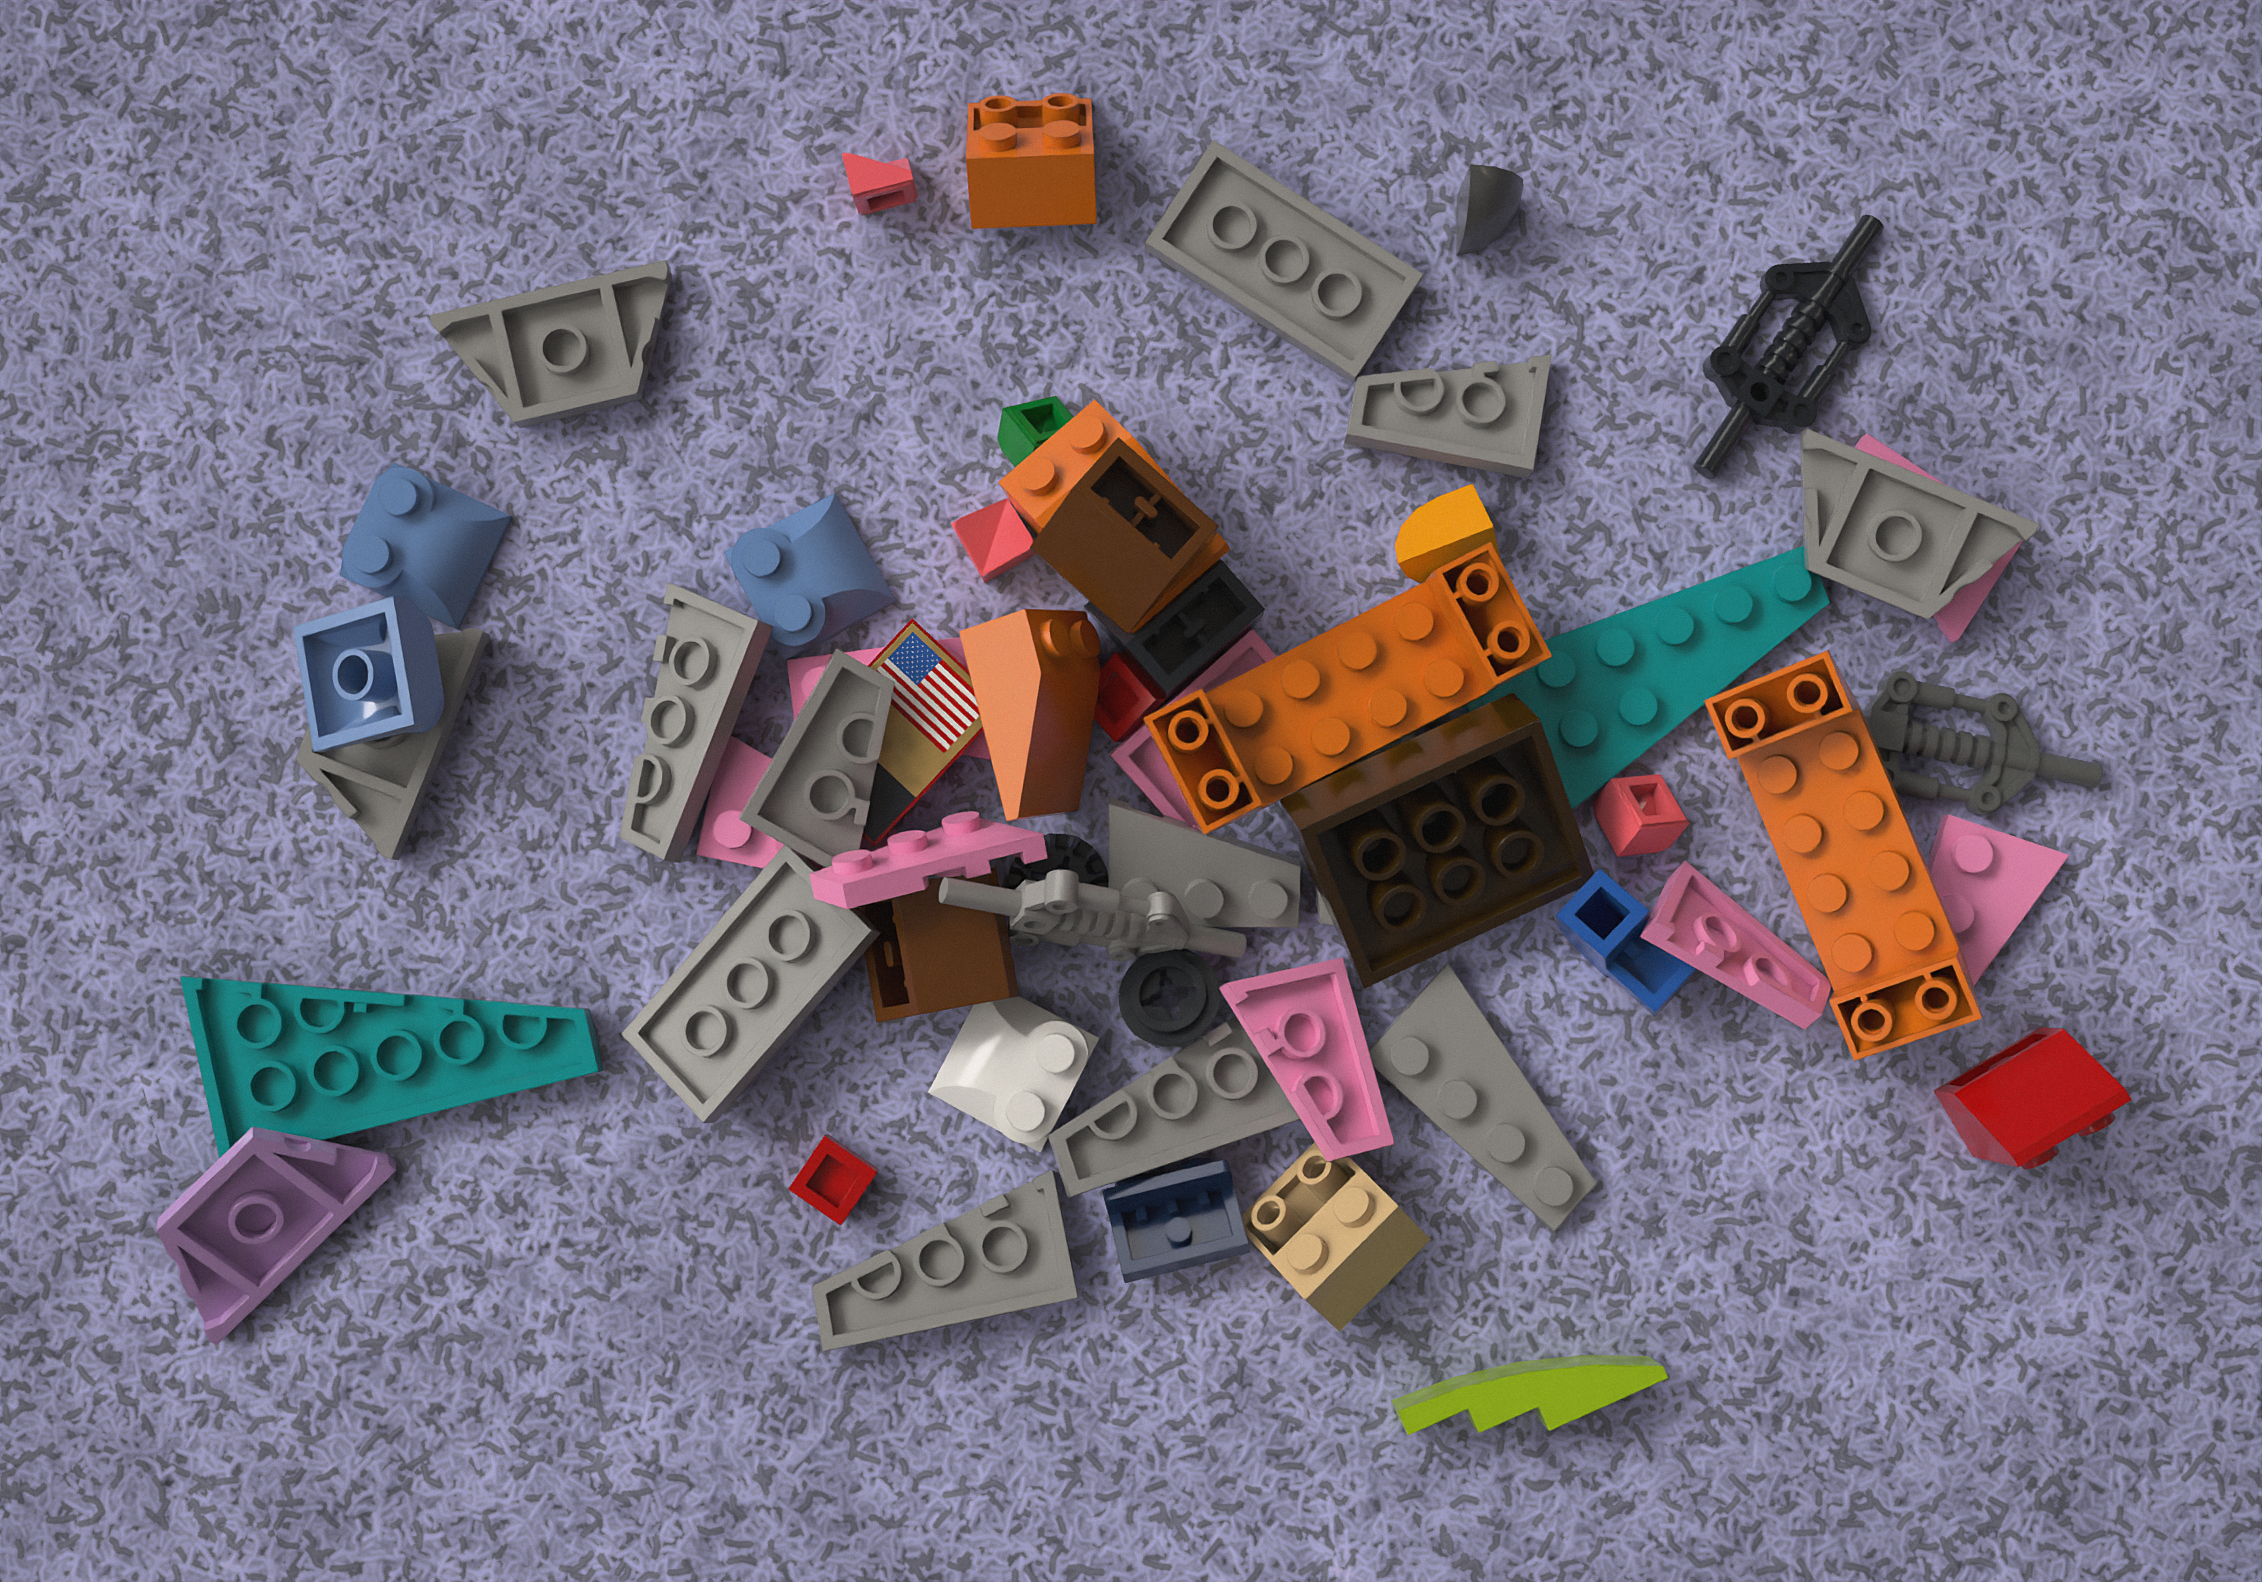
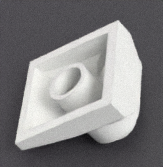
[928,996,1099,1152]

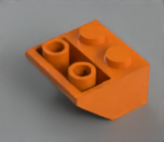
[966,93,1097,229]

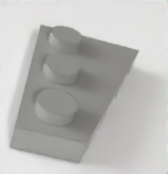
[1344,354,1552,479]
[739,648,895,868]
[1108,797,1301,928]

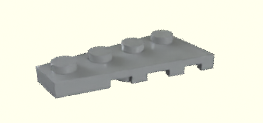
[619,582,774,863]
[1368,963,1597,1231]
[1048,1016,1301,1198]
[812,1170,1079,1351]

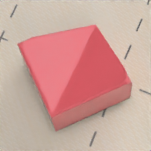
[842,153,918,215]
[951,498,1035,583]
[1593,774,1689,857]

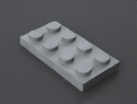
[1145,140,1423,383]
[622,845,881,1123]

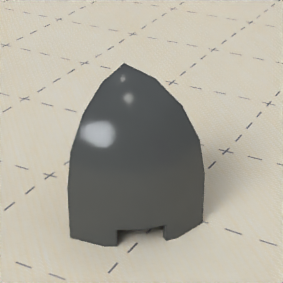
[1456,164,1524,256]

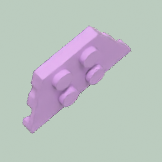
[157,1126,396,1346]

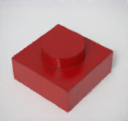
[1094,652,1166,743]
[788,1134,880,1226]

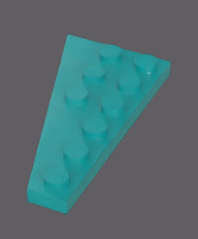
[1464,546,1830,810]
[180,976,604,1158]

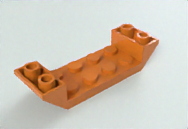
[1143,542,1552,836]
[1704,650,1983,1061]

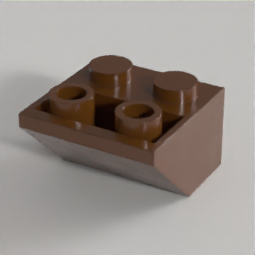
[1030,437,1219,635]
[857,867,1019,1022]

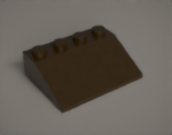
[1279,692,1594,988]

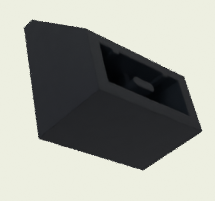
[1084,559,1265,702]

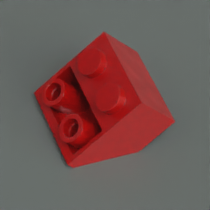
[1933,1027,2132,1170]

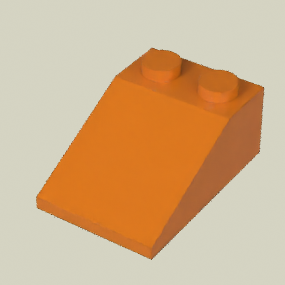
[998,399,1231,633]
[959,609,1101,821]

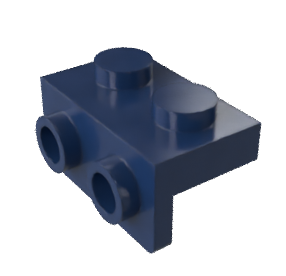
[1102,1158,1250,1283]

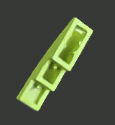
[1391,1355,1668,1435]

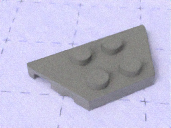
[429,260,672,428]
[1800,429,2040,619]
[295,628,490,861]

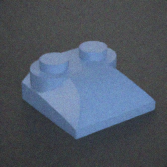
[340,463,512,630]
[724,493,897,662]
[293,596,444,752]

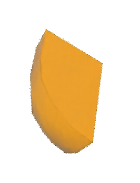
[1395,483,1502,583]

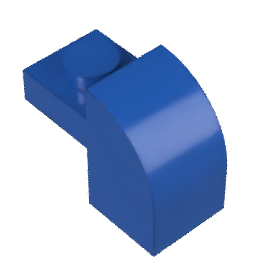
[1556,869,1699,1017]

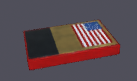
[862,618,984,847]

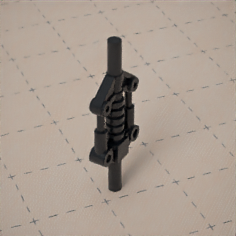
[1693,215,1884,479]

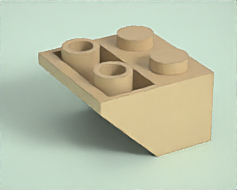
[1241,1142,1431,1332]

